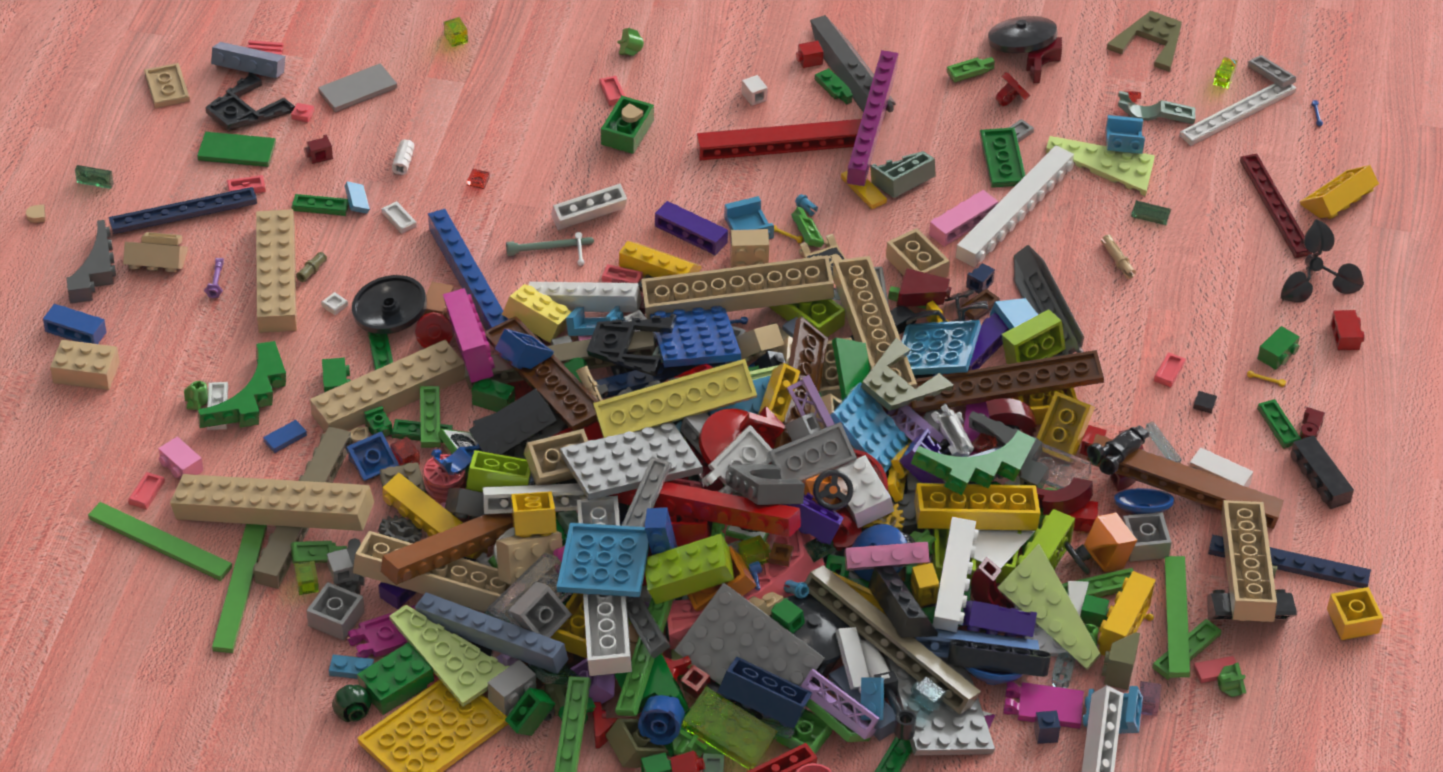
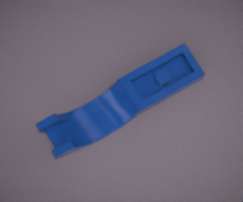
[431,445,481,476]

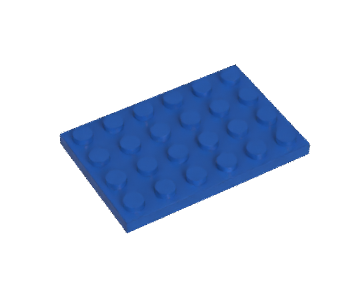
[650,306,741,368]

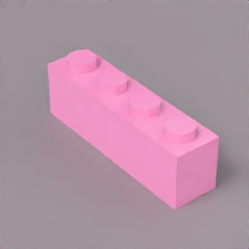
[929,190,998,247]
[844,542,930,571]

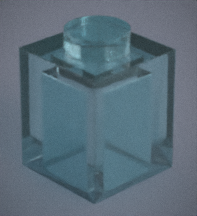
[909,677,946,716]

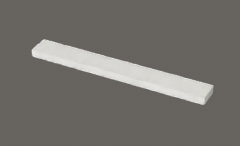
[1179,83,1296,146]

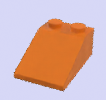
[688,546,757,611]

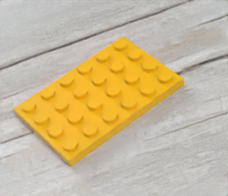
[357,680,508,772]

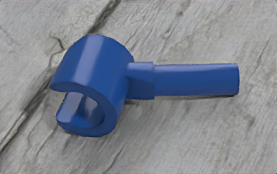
[749,561,762,590]

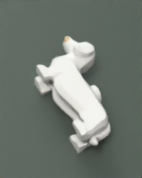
[931,404,974,457]

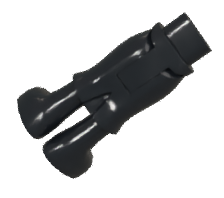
[1087,425,1149,475]

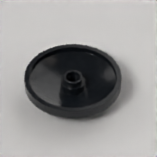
[988,16,1058,53]
[352,275,427,334]
[771,594,851,666]

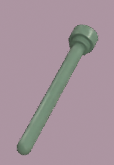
[506,237,594,257]

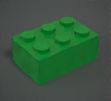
[601,95,654,154]
[357,642,434,715]

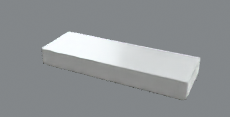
[207,382,229,430]
[835,627,869,690]

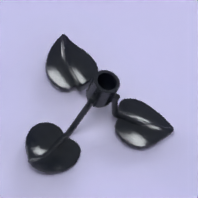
[1280,219,1364,302]
[906,290,989,326]

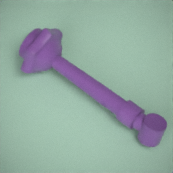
[204,258,224,298]

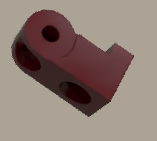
[1299,407,1325,439]

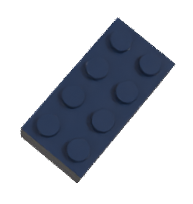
[717,656,812,729]

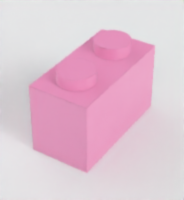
[158,437,203,479]

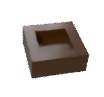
[769,542,794,567]

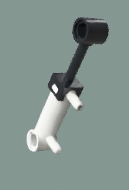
[857,632,917,740]

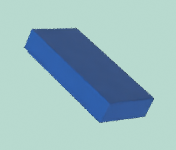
[263,420,307,453]

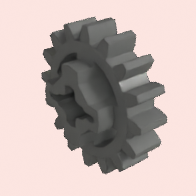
[378,515,423,543]

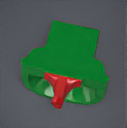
[614,653,692,714]

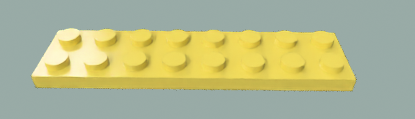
[593,359,757,438]

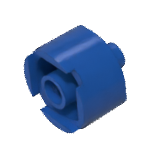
[638,695,685,745]

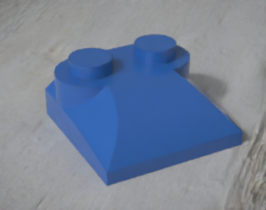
[346,431,399,481]

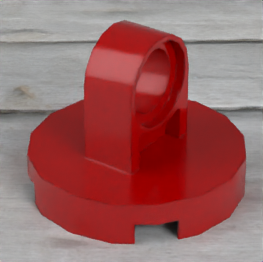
[996,72,1030,106]
[415,312,453,348]
[825,511,861,551]

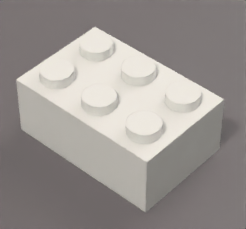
[834,455,894,528]

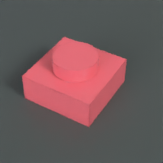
[291,103,314,123]

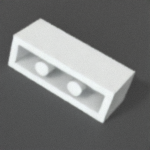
[1189,447,1253,487]

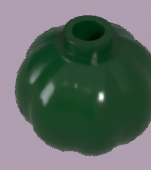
[332,684,372,722]

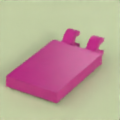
[348,605,415,658]
[1004,682,1084,729]

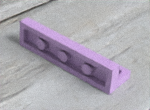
[787,375,834,428]
[886,405,945,443]
[801,669,880,739]

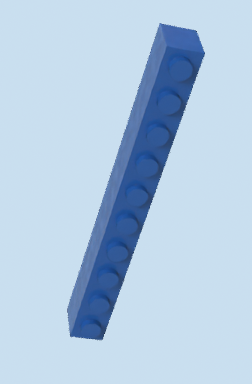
[428,209,508,331]

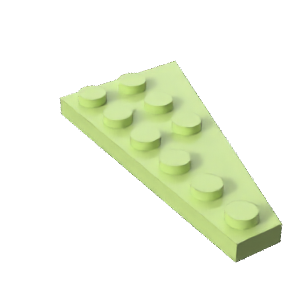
[1046,136,1155,196]
[997,544,1101,670]
[389,605,510,707]

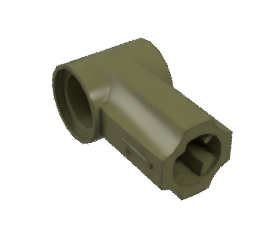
[544,676,567,716]

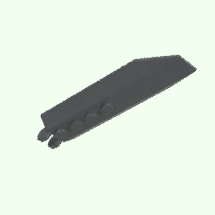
[810,15,896,113]
[1014,245,1084,357]

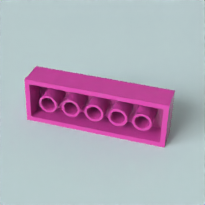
[443,288,495,383]

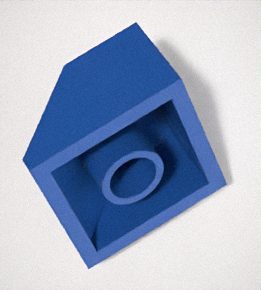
[495,328,554,369]

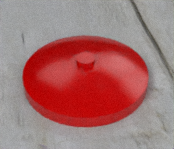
[699,409,775,465]

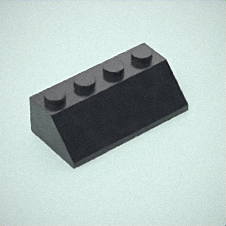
[469,389,557,455]
[868,566,938,638]
[1207,589,1297,620]

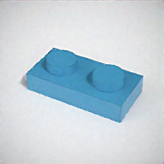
[329,654,374,679]
[861,677,884,720]

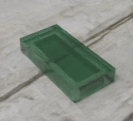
[1131,200,1171,225]

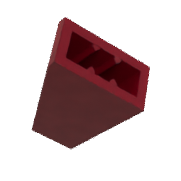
[896,268,952,307]

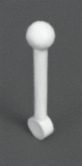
[575,232,585,266]

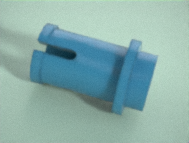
[795,194,818,216]
[784,580,809,598]

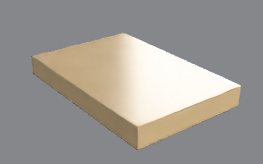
[144,63,190,108]

